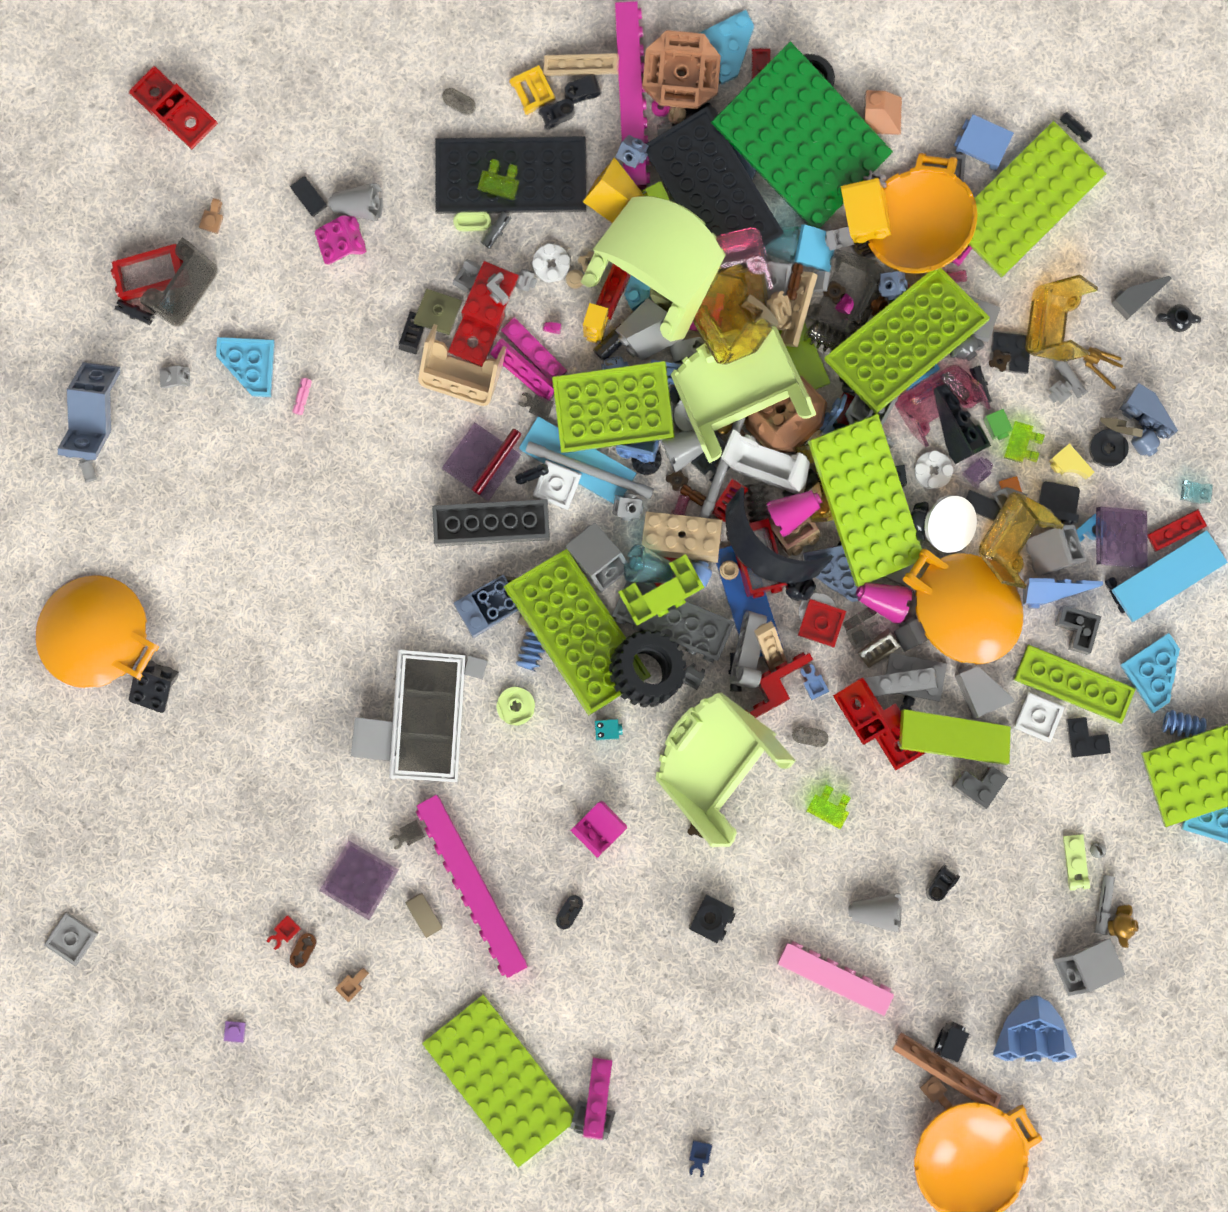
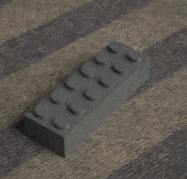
[432,499,550,547]

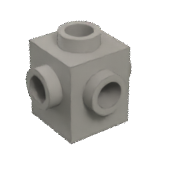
[612,493,643,521]

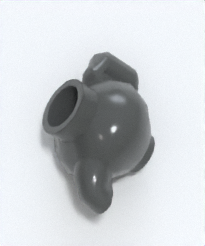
[949,336,984,361]

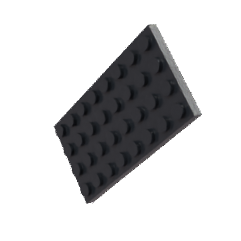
[646,107,785,274]
[435,136,586,214]

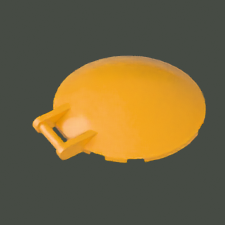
[868,153,978,273]
[903,549,1024,665]
[36,575,160,688]
[914,1103,1043,1212]

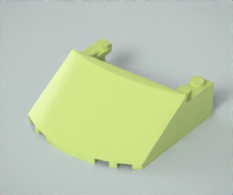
[580,196,725,342]
[671,326,816,463]
[656,693,796,847]

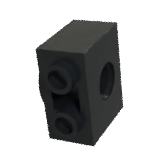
[689,894,736,943]
[933,1022,970,1063]

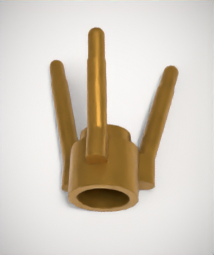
[1083,346,1123,390]

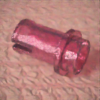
[946,270,967,283]
[671,495,690,516]

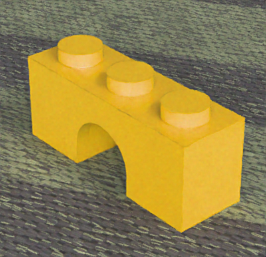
[583,303,608,343]

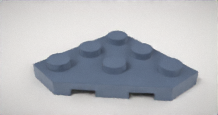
[803,545,858,602]

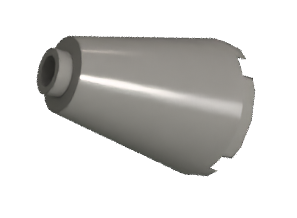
[329,183,383,221]
[660,430,704,472]
[848,893,902,932]

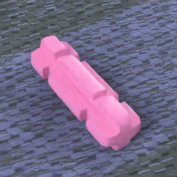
[292,378,312,415]

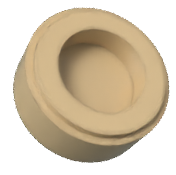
[668,107,686,124]

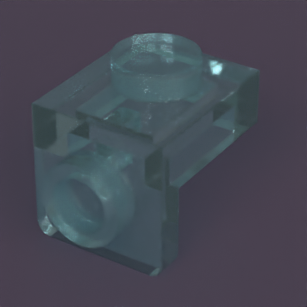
[1180,480,1213,504]

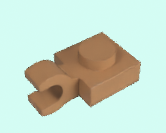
[199,198,224,234]
[335,968,369,1003]
[919,1075,953,1110]

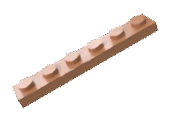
[893,1032,1002,1108]

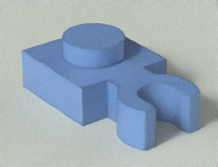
[800,664,829,700]

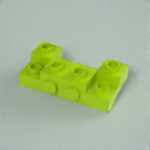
[618,554,705,626]

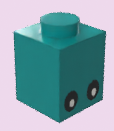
[595,719,623,741]

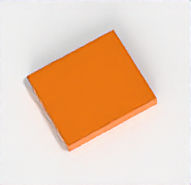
[999,476,1022,492]

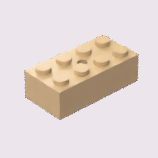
[641,511,722,563]

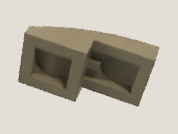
[741,294,778,328]
[1100,417,1143,437]
[405,892,443,938]

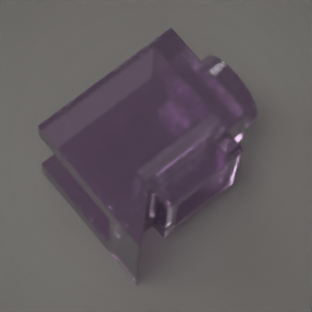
[962,457,993,490]

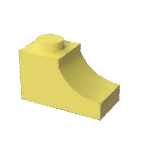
[1049,443,1095,480]

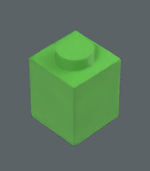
[983,409,1013,441]

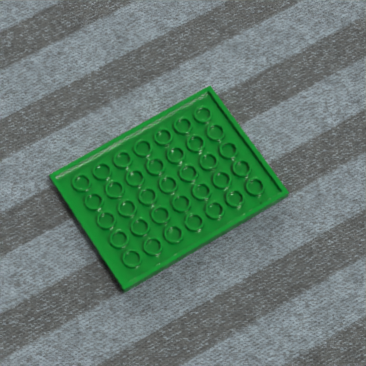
[711,41,893,229]

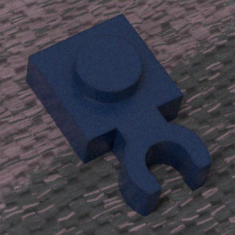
[689,1140,712,1177]

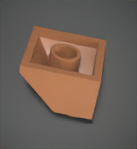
[863,90,902,135]

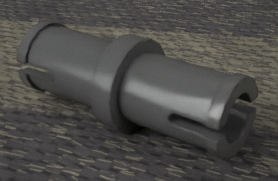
[481,211,512,249]

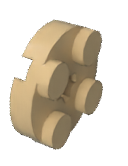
[767,291,792,330]

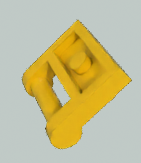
[509,65,556,115]

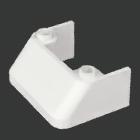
[721,430,810,494]

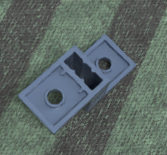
[57,362,120,460]

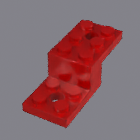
[128,66,218,150]
[448,261,519,367]
[745,652,813,718]
[833,677,925,771]

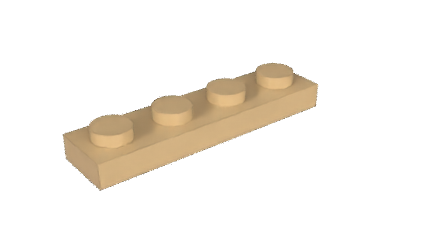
[544,53,619,76]
[781,272,818,347]
[754,621,787,672]

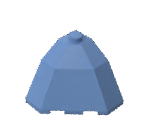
[993,996,1077,1062]

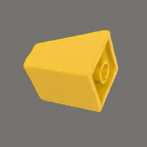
[583,158,644,223]
[841,178,891,243]

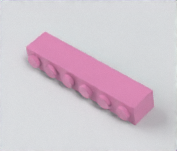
[777,941,894,1016]

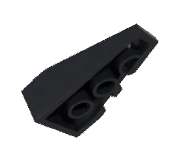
[933,383,991,464]

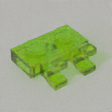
[477,159,519,200]
[1004,421,1045,463]
[806,785,851,830]

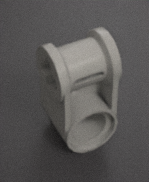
[670,337,706,363]

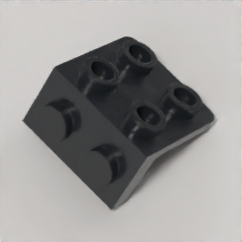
[1036,481,1080,526]
[129,660,179,713]

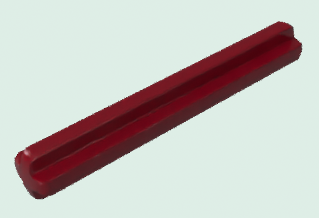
[471,428,521,495]

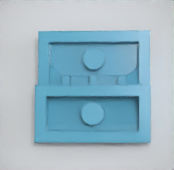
[795,225,834,272]

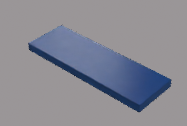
[716,546,783,657]

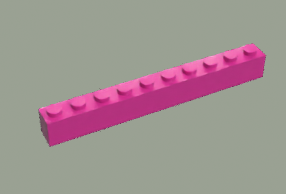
[615,1,650,190]
[415,795,529,978]

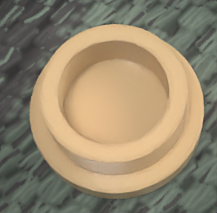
[566,270,584,289]
[720,561,739,580]

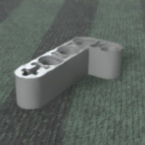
[730,611,767,688]

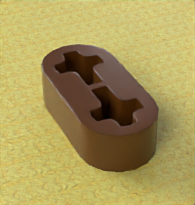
[290,933,317,968]

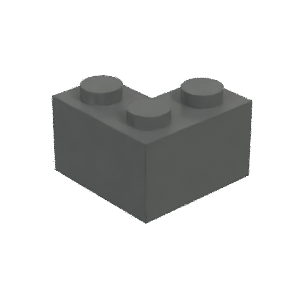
[1055,605,1102,655]
[894,616,928,652]
[952,766,1009,810]

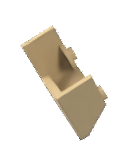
[418,324,506,406]

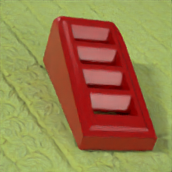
[712,479,748,522]

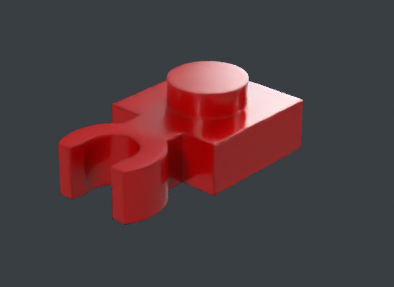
[266,915,302,950]

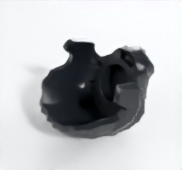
[785,579,816,601]

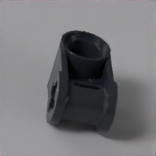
[564,75,602,104]
[538,99,575,130]
[926,864,960,901]

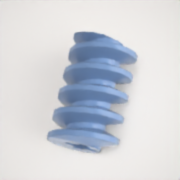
[516,629,545,672]
[1162,710,1207,738]

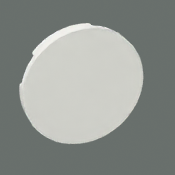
[925,495,977,553]

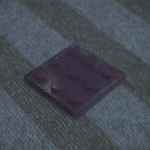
[442,422,522,502]
[1096,507,1148,568]
[319,841,399,920]

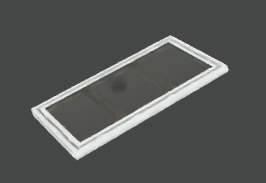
[389,649,466,782]

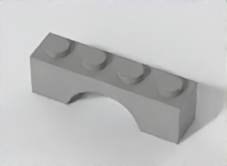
[856,668,938,697]

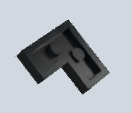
[991,332,1032,374]
[1066,717,1111,758]

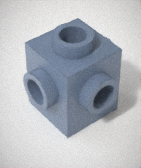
[616,135,648,168]
[879,271,908,301]

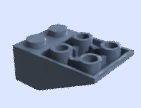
[1120,383,1178,439]
[453,574,519,638]

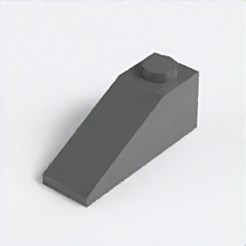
[1112,276,1172,320]

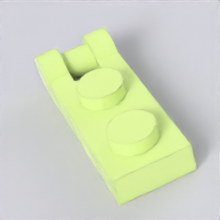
[1063,834,1090,891]

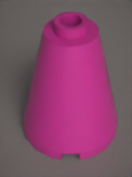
[766,490,822,537]
[856,583,912,624]

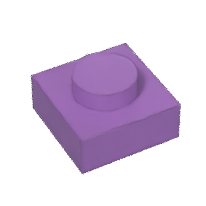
[224,1021,246,1043]

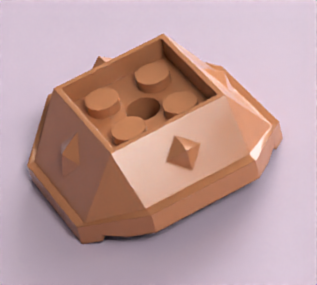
[642,30,721,109]
[745,376,828,453]

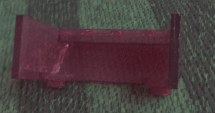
[699,227,773,308]
[895,365,991,447]

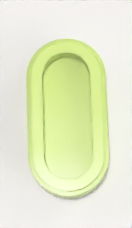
[453,212,491,232]

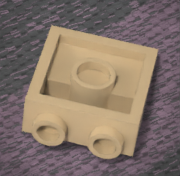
[769,517,821,556]

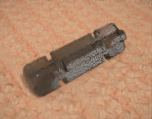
[942,372,970,401]

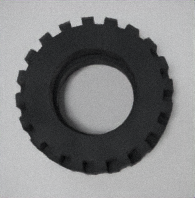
[609,630,686,707]

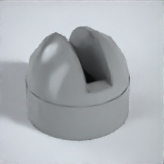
[1090,843,1107,858]

